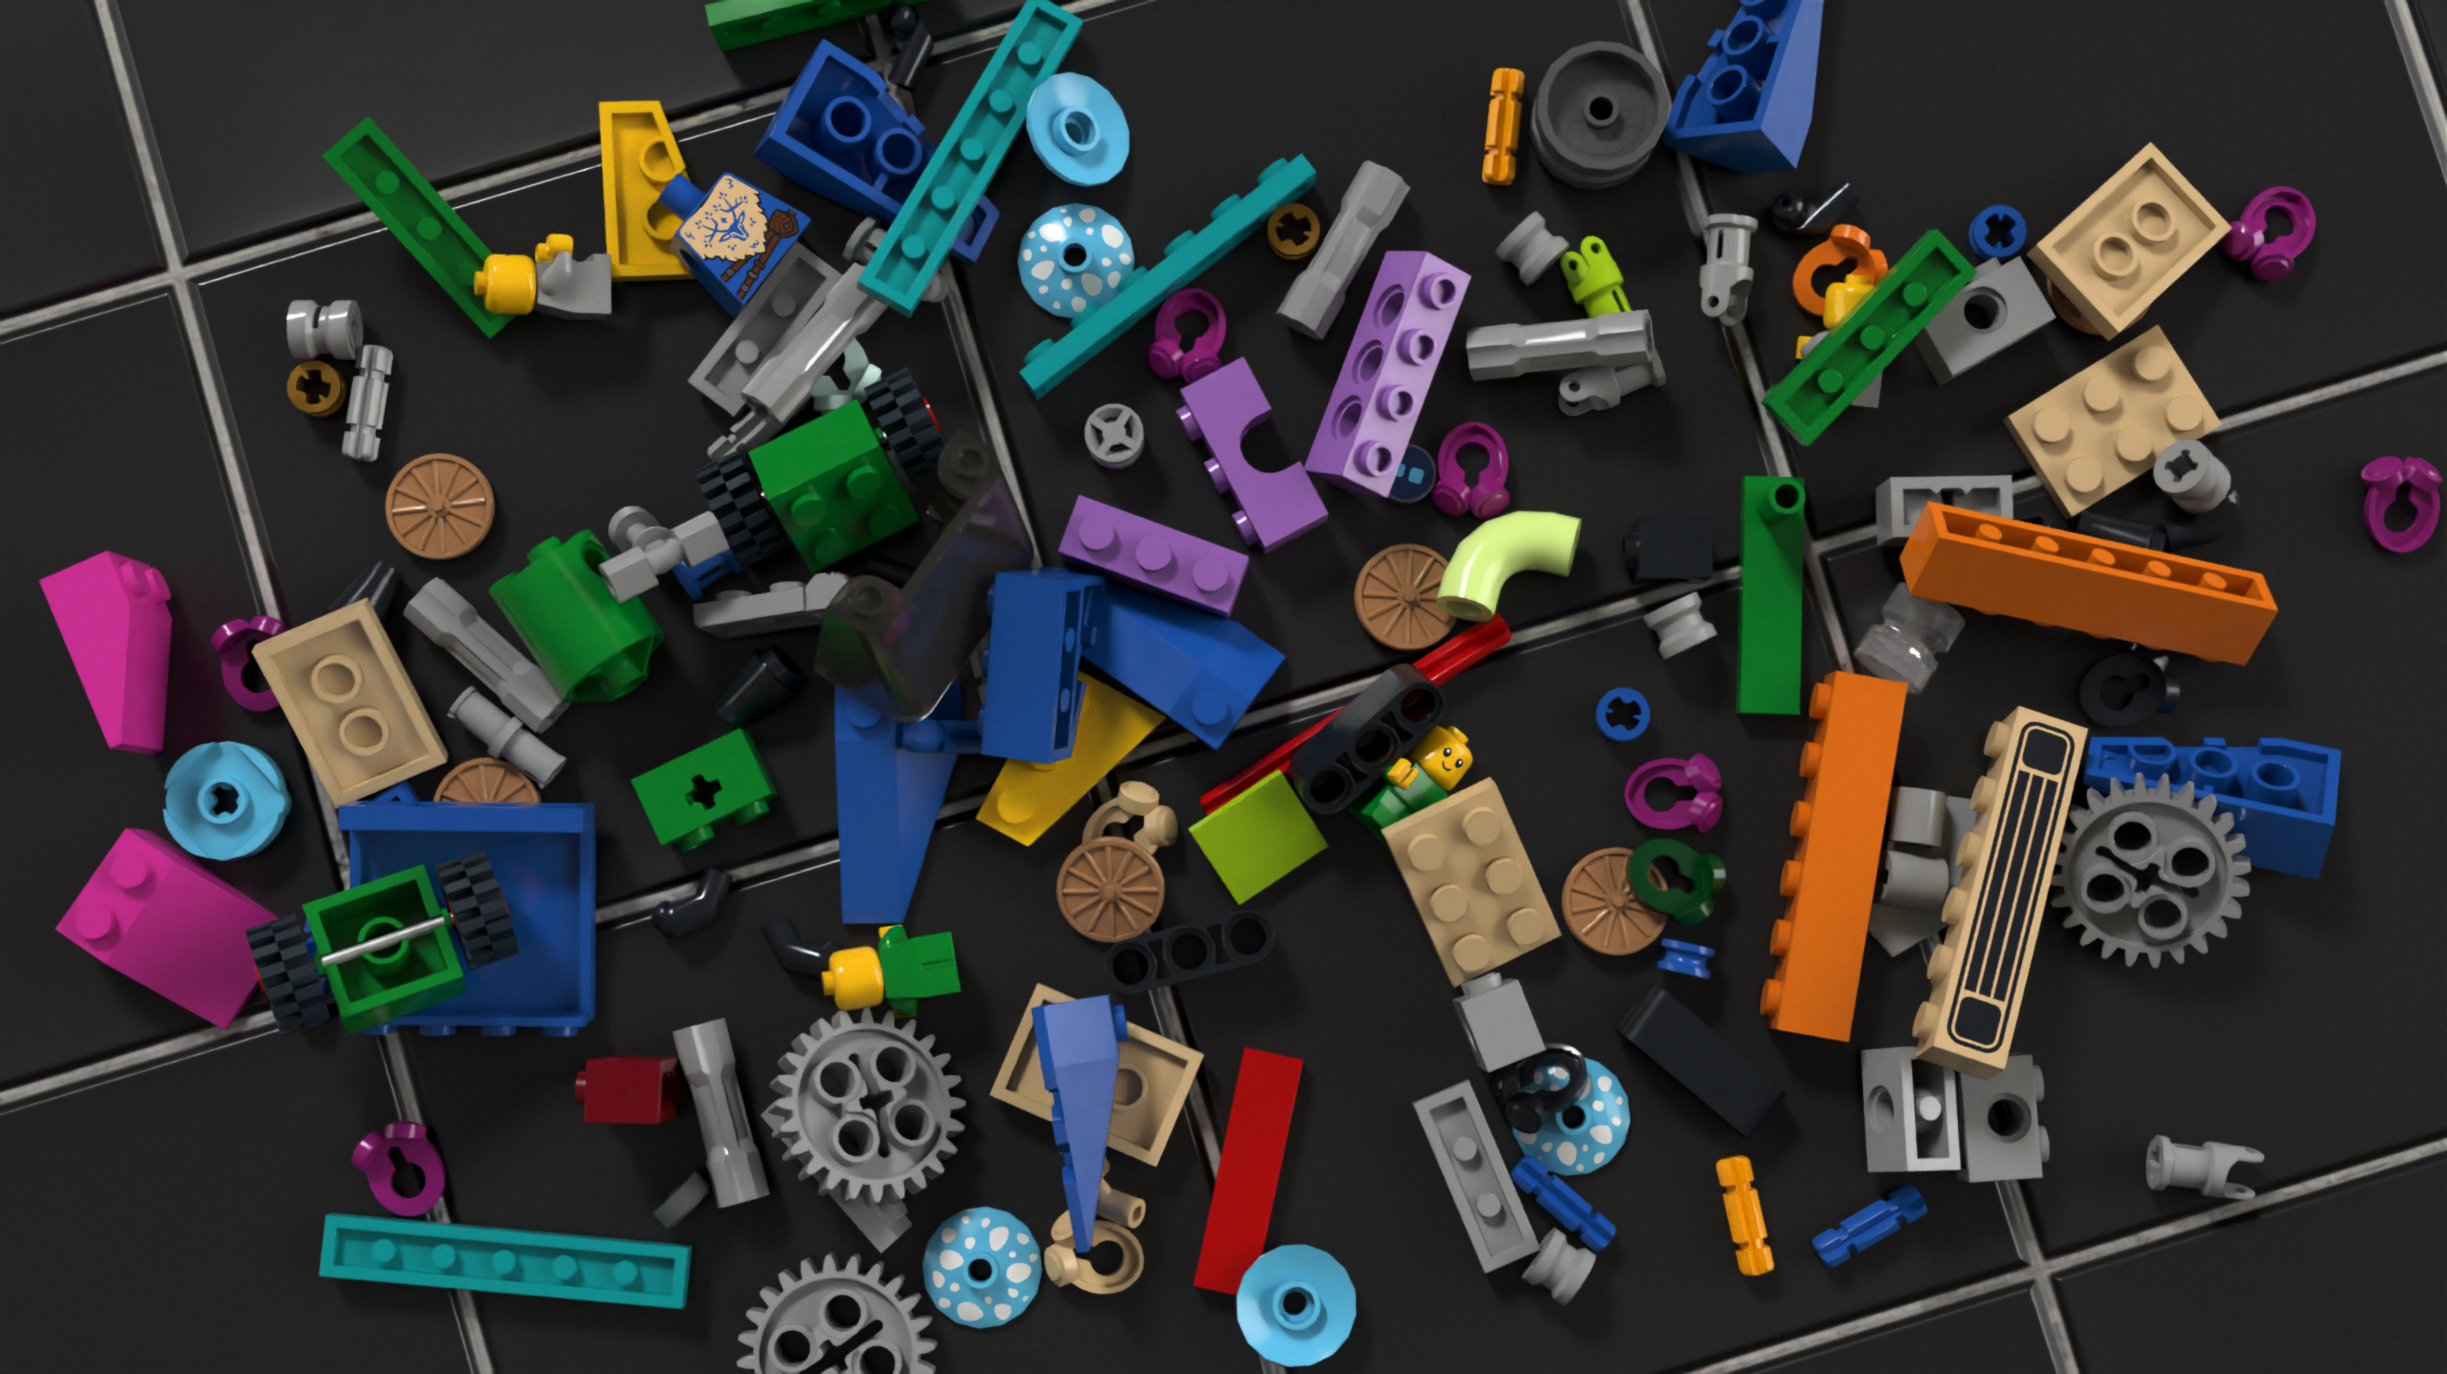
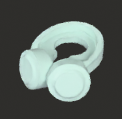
[810,338,882,414]

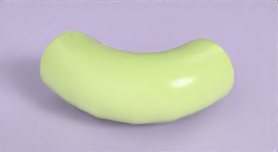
[1436,511,1581,621]

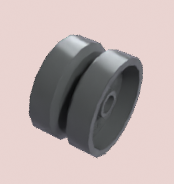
[1529,41,1669,190]

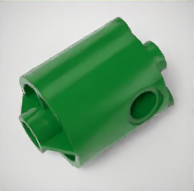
[488,529,665,703]

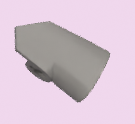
[1867,787,1977,957]

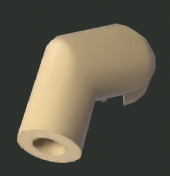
[1097,1156,1146,1228]

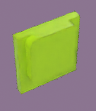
[1188,769,1329,905]

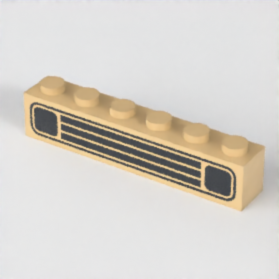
[1913,706,2088,1081]

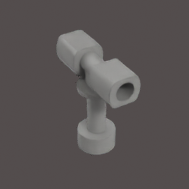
[598,506,730,604]

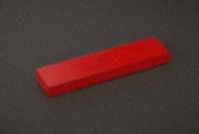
[1194,1047,1303,1295]

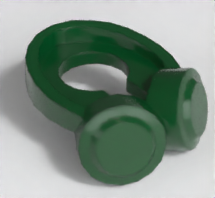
[1625,839,1726,927]

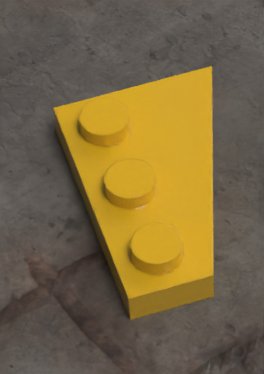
[599,101,696,282]
[976,670,1167,847]

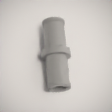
[447,686,567,789]

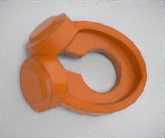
[1792,224,1888,317]

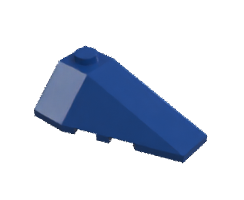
[1661,0,1824,174]
[752,39,1001,265]
[1058,567,1286,754]
[1031,994,1129,1253]

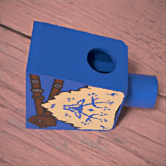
[657,172,812,319]

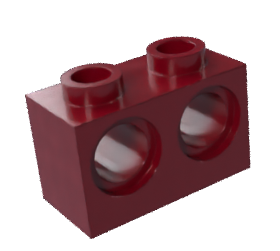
[575,1055,682,1124]

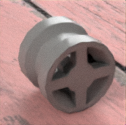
[1495,211,1570,287]
[1085,404,1145,469]
[2153,439,2231,514]
[1643,591,1718,660]
[1522,1227,1596,1306]

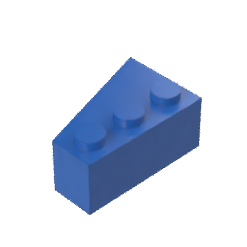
[977,566,1109,764]

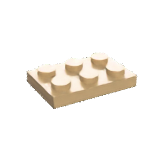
[2027,142,2232,341]
[2002,325,2222,520]
[251,597,449,809]
[1381,777,1562,988]
[990,983,1204,1167]

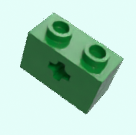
[631,728,780,852]

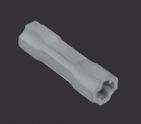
[1276,160,1410,340]
[741,262,888,429]
[1466,309,1654,381]
[403,577,571,734]
[672,1018,770,1208]

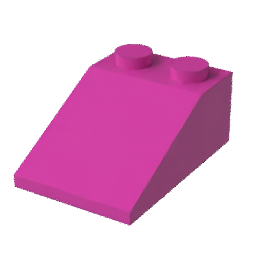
[39,551,172,755]
[55,828,279,1030]

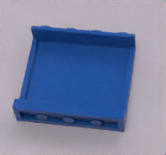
[339,801,596,1037]

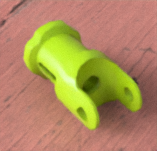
[1560,236,1632,318]

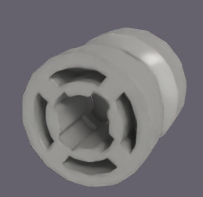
[287,300,363,360]

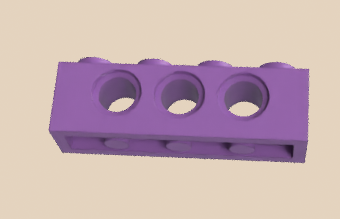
[1304,251,1471,498]

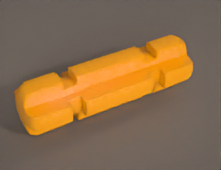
[1482,68,1525,185]
[1716,1155,1774,1276]

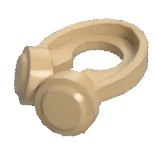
[1082,781,1178,856]
[1044,1210,1144,1294]

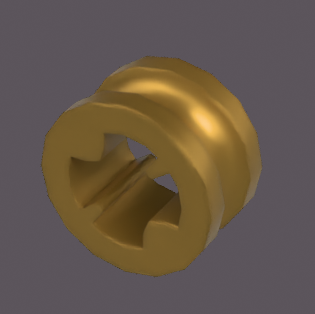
[1267,203,1320,262]
[287,361,348,418]

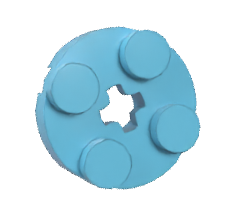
[163,741,292,861]

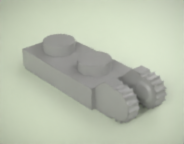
[693,572,871,639]

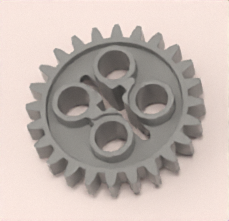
[2050,772,2251,968]
[768,1007,966,1208]
[737,1252,937,1374]

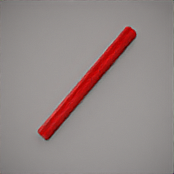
[1200,613,1512,816]

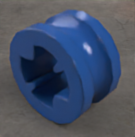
[1968,205,2027,261]
[1596,688,1650,742]
[1656,938,1716,979]

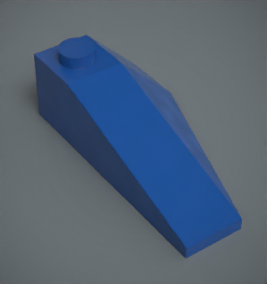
[835,680,963,924]
[2082,737,2341,880]

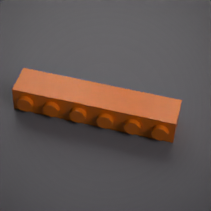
[1899,501,2278,666]
[1760,671,1908,1042]

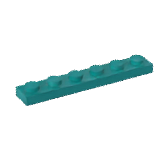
[857,0,1084,318]
[1019,153,1316,401]
[319,1213,692,1309]

